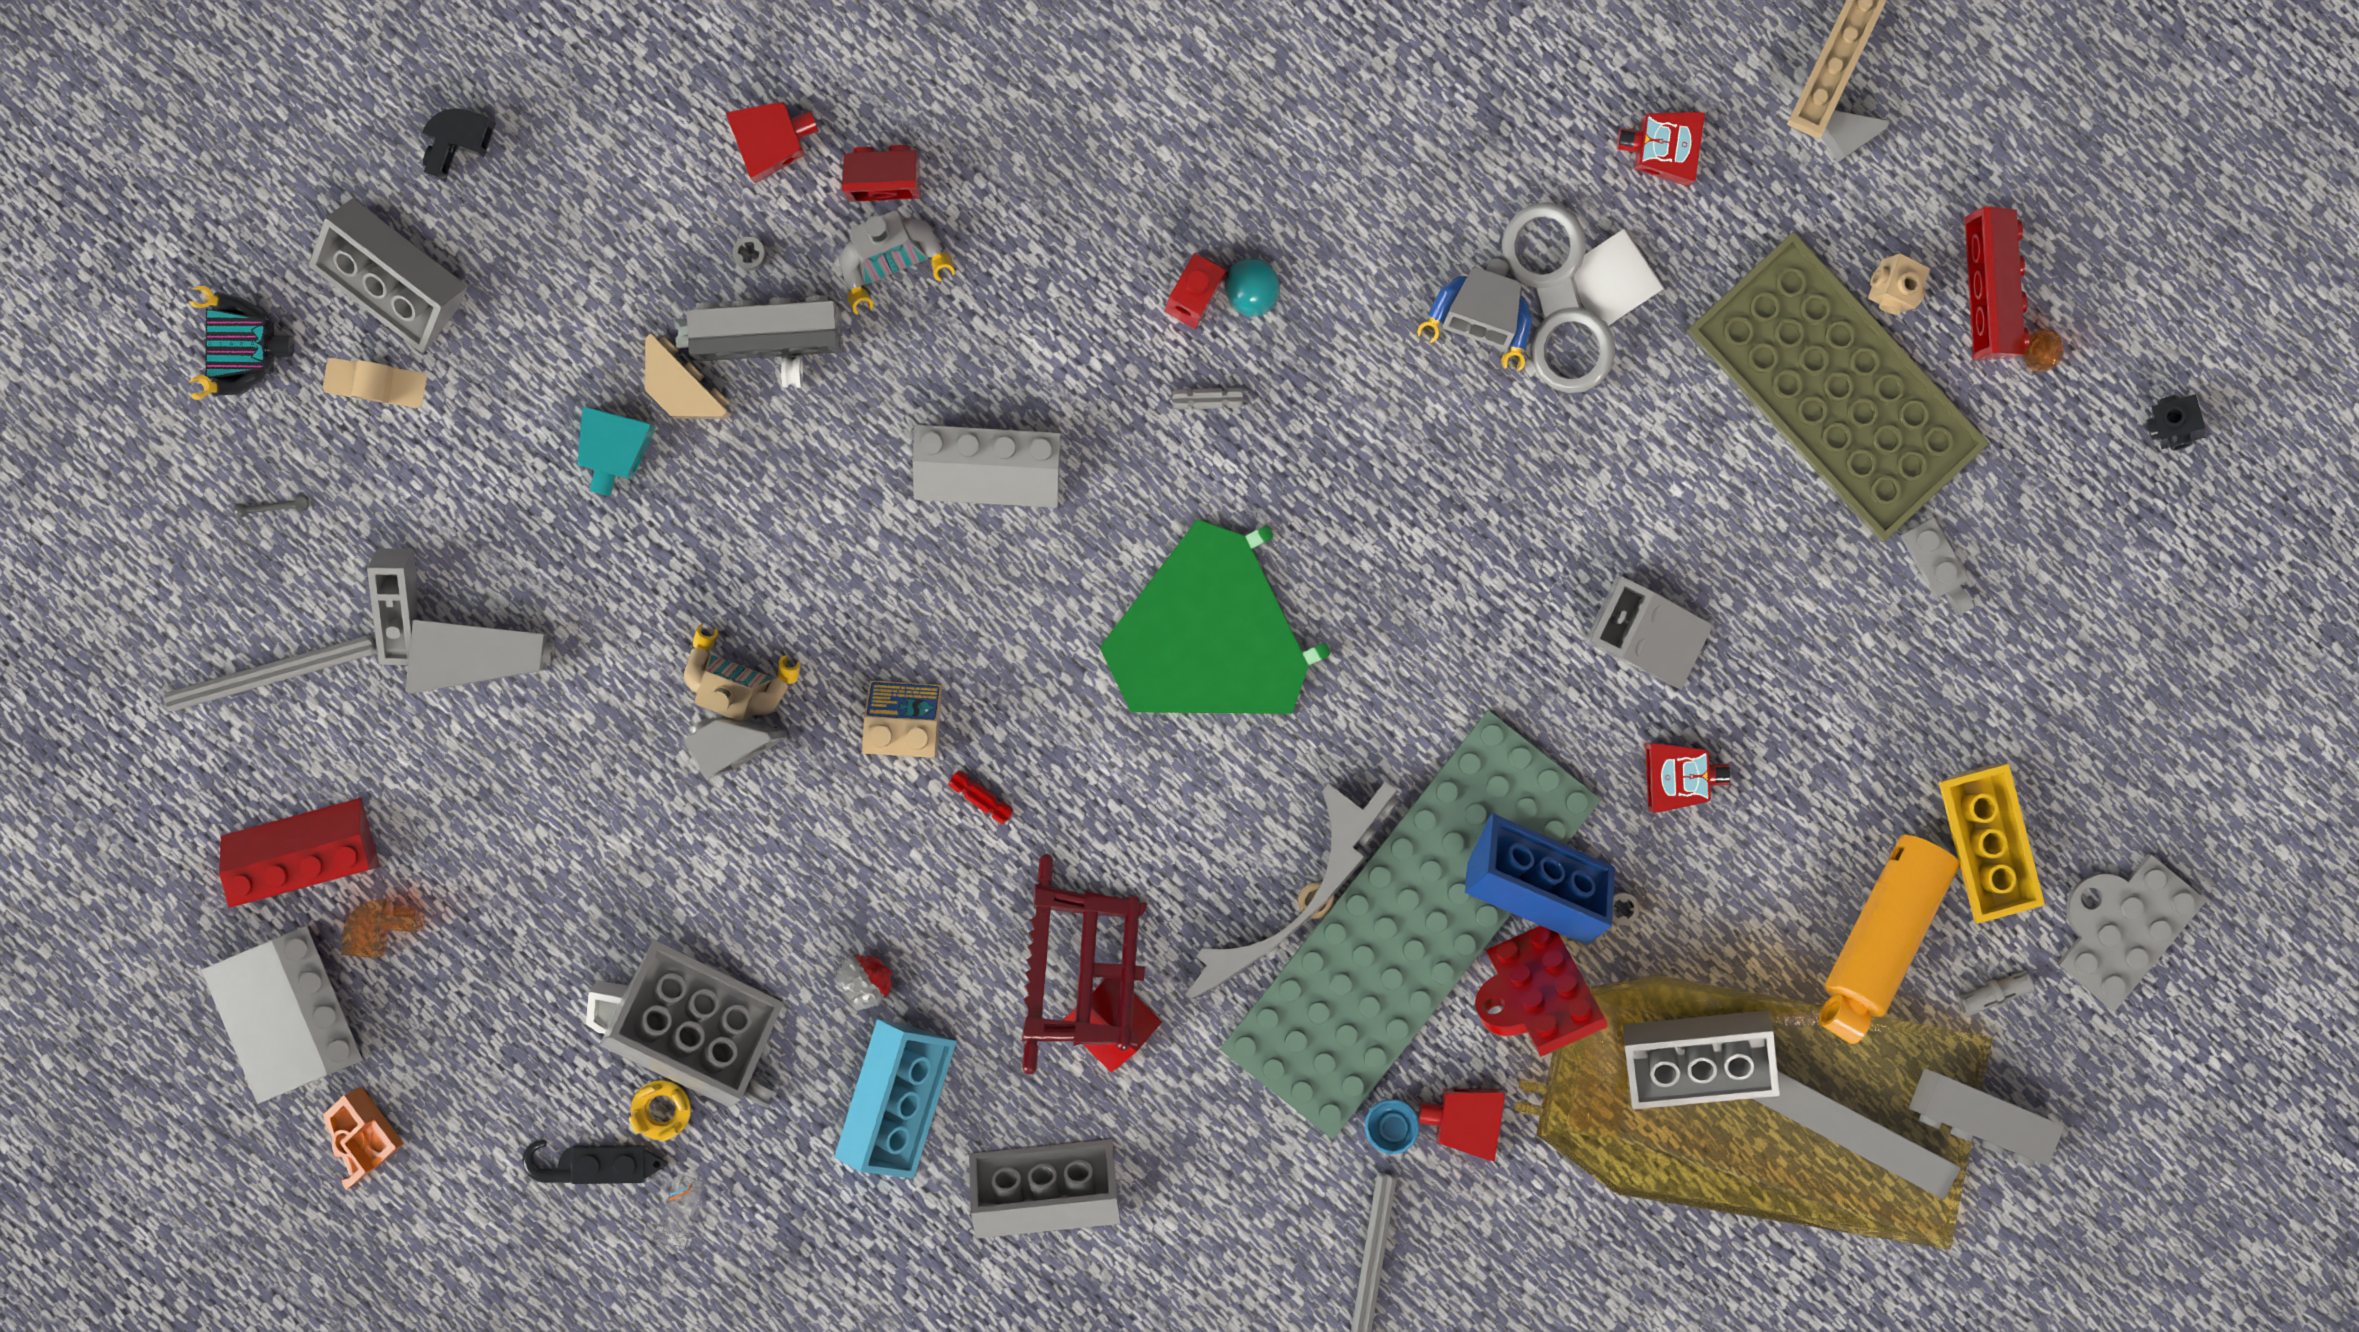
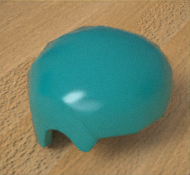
[1225,258,1280,317]

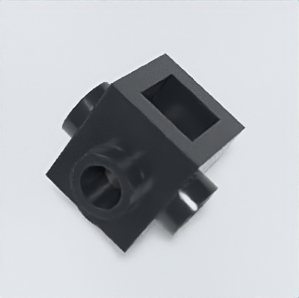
[2146,394,2206,451]

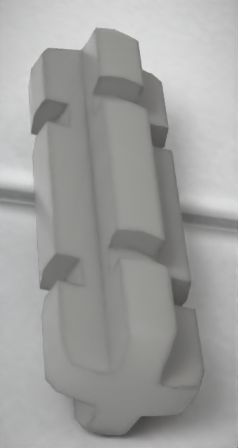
[1172,387,1243,410]

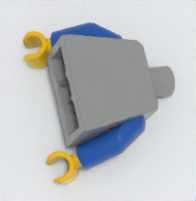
[1417,259,1532,371]

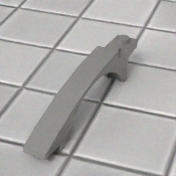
[1185,781,1399,999]

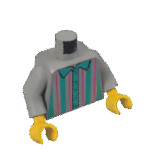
[839,211,955,315]

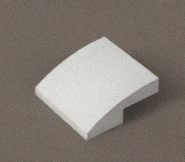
[1573,228,1665,326]

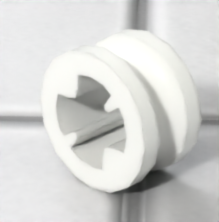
[781,355,803,388]

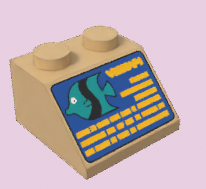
[862,680,942,758]

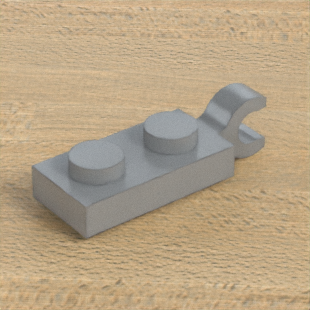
[1900,517,1974,615]

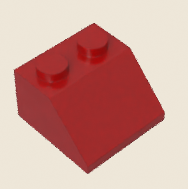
[842,145,922,202]

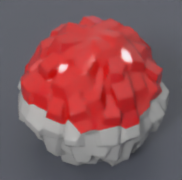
[834,954,892,1011]

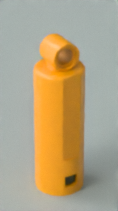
[1819,835,1960,1044]

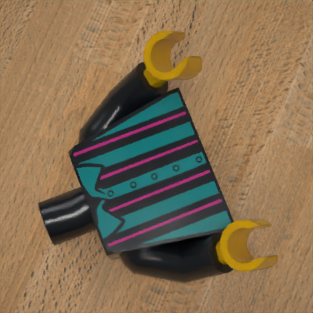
[188,286,294,400]

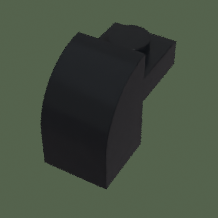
[422,108,496,182]

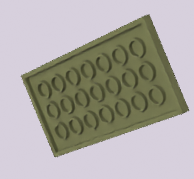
[1686,232,1990,542]

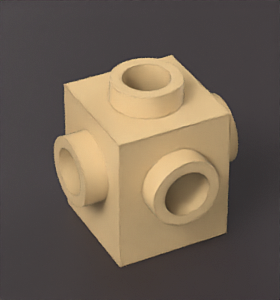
[1868,253,1930,315]

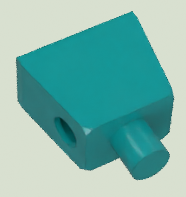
[578,407,656,496]

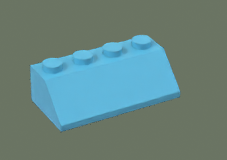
[834,1019,957,1178]

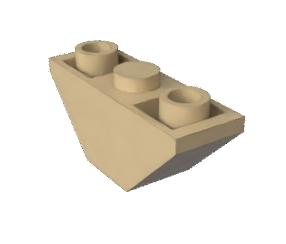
[645,333,732,419]

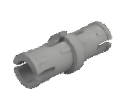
[1957,970,2035,1018]

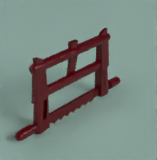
[1021,854,1147,1075]

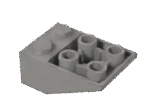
[1584,576,1713,690]

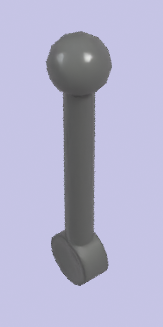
[233,496,309,518]

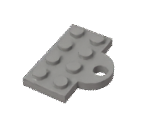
[2056,854,2207,1011]

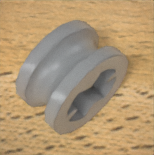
[733,237,767,271]
[1612,892,1640,925]
[744,1075,779,1108]

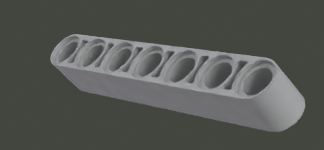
[1752,1070,1961,1200]

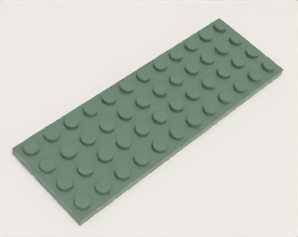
[1220,710,1601,1139]

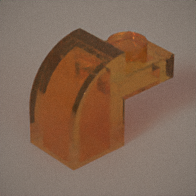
[341,898,426,958]

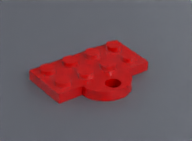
[1475,925,1608,1057]

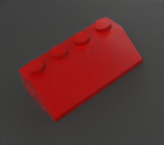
[1964,206,2030,361]
[219,798,380,908]

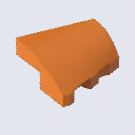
[323,1087,404,1190]

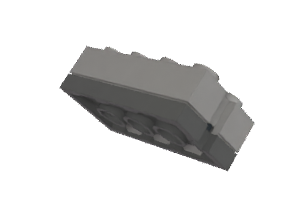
[674,295,844,362]

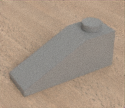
[367,548,417,665]

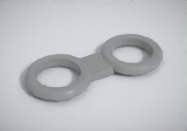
[1502,202,1616,393]

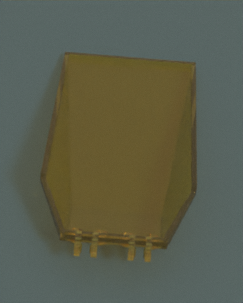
[1514,974,1993,1250]

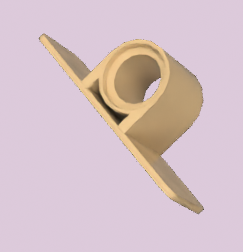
[323,358,427,408]

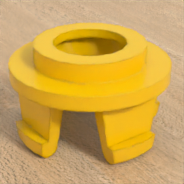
[629,1080,691,1141]

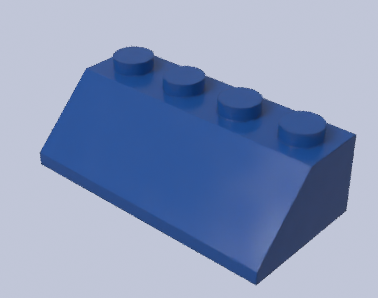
[1465,813,1615,946]

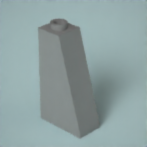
[405,620,555,693]

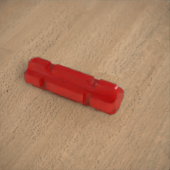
[948,770,1014,824]

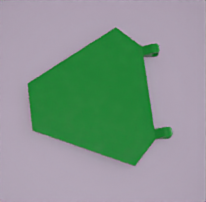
[1099,520,1330,714]

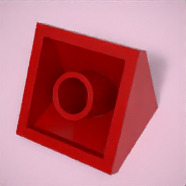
[1063,978,1162,1073]

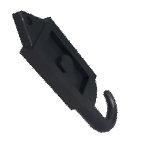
[522,1140,669,1184]

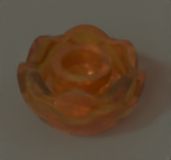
[2022,328,2064,372]

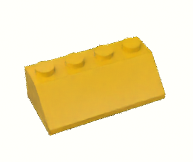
[1939,764,2045,924]

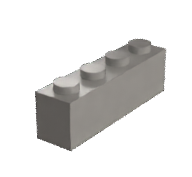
[1908,1068,2064,1168]

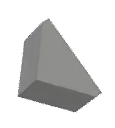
[1821,110,1889,162]

